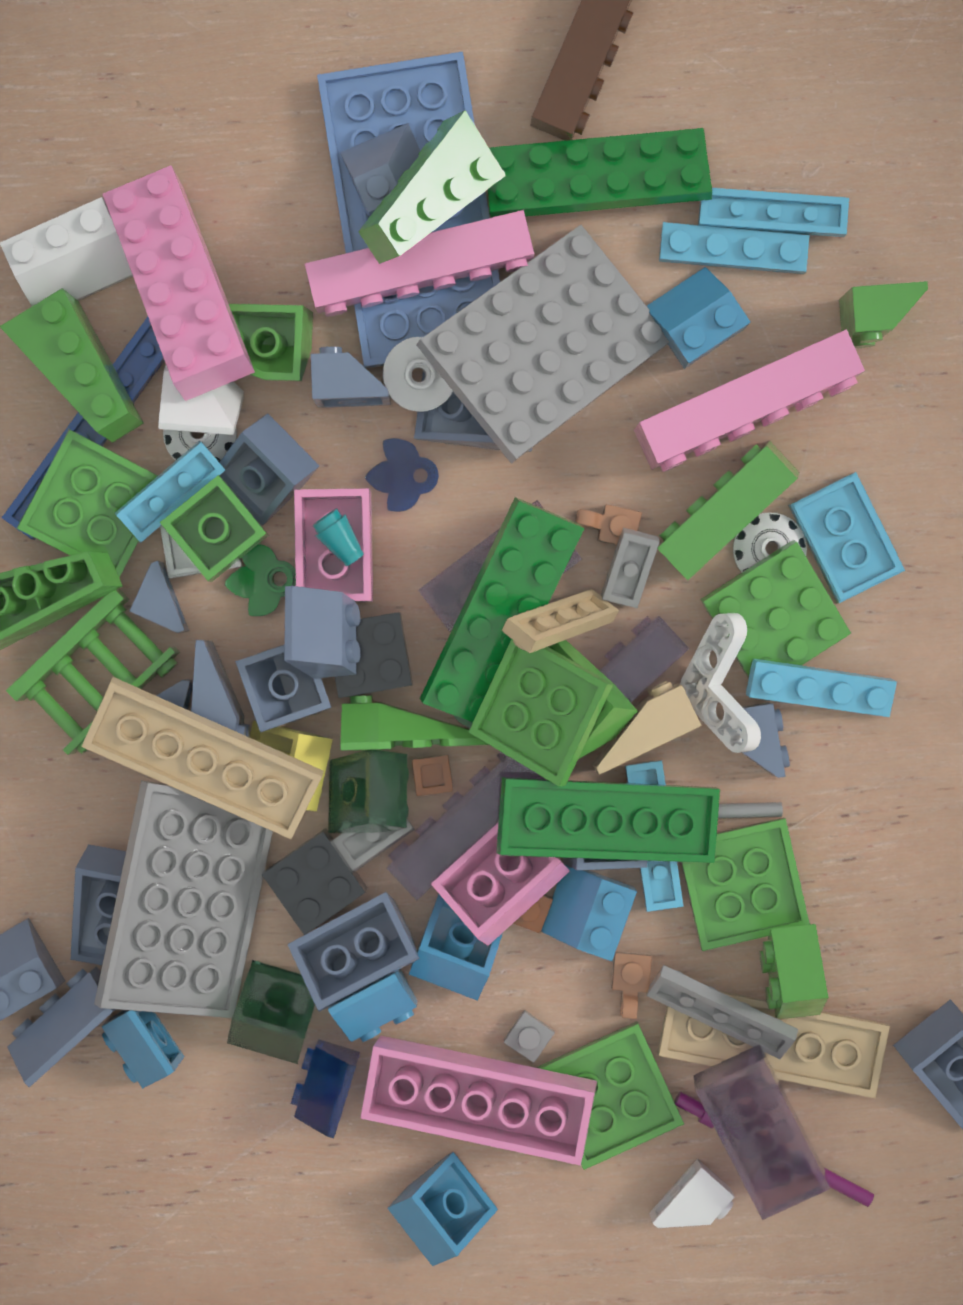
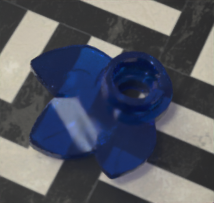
[365,438,439,512]

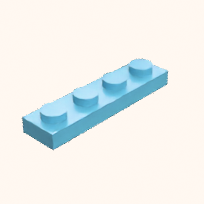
[698,188,849,237]
[659,222,810,274]
[746,659,897,717]
[625,760,684,912]

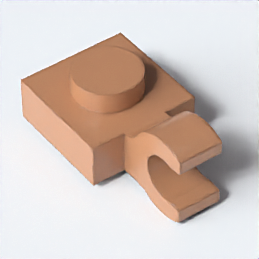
[575,504,642,545]
[611,952,652,1019]

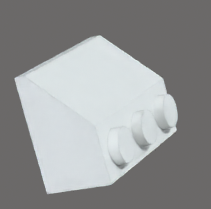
[0,197,133,306]

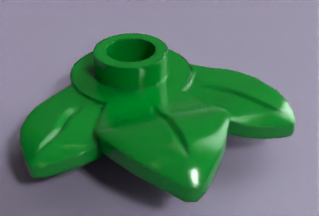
[225,544,296,616]

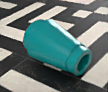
[312,508,364,567]

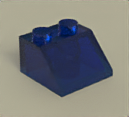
[290,1039,360,1139]

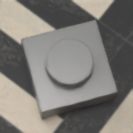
[504,1010,555,1063]

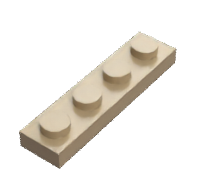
[502,589,619,653]

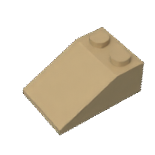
[592,680,702,775]

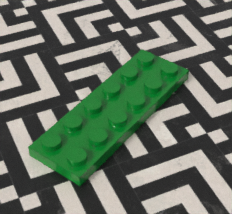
[488,128,712,218]
[419,497,585,722]
[496,777,720,863]

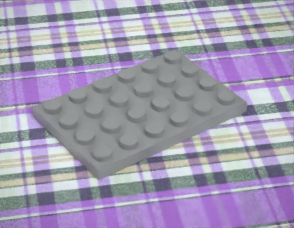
[416,225,669,464]
[94,780,273,1018]

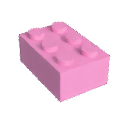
[294,488,373,602]
[431,823,570,946]

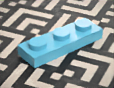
[115,441,225,543]

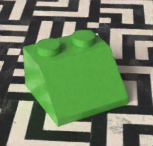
[839,281,928,348]

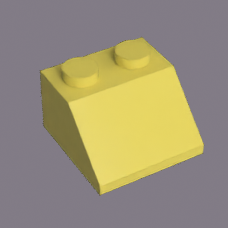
[250,720,333,811]

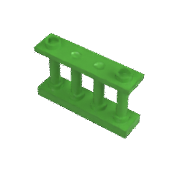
[6,589,180,755]

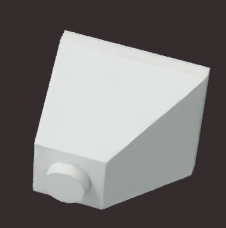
[158,366,244,435]

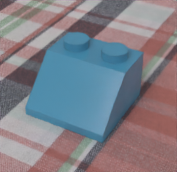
[647,267,751,369]
[541,864,637,961]
[409,894,503,1001]
[328,969,418,1042]
[102,1010,185,1089]
[387,1152,498,1266]

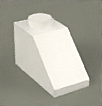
[649,1159,735,1228]

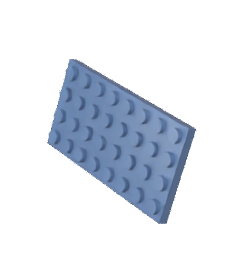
[317,52,500,368]

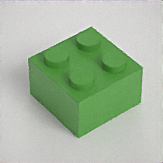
[160,475,269,582]
[760,924,829,1019]

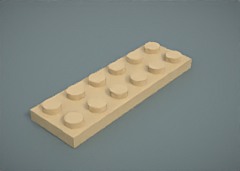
[81,677,323,839]
[658,990,890,1099]

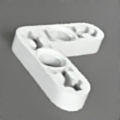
[680,613,761,753]

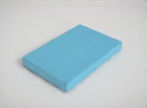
[788,472,905,603]

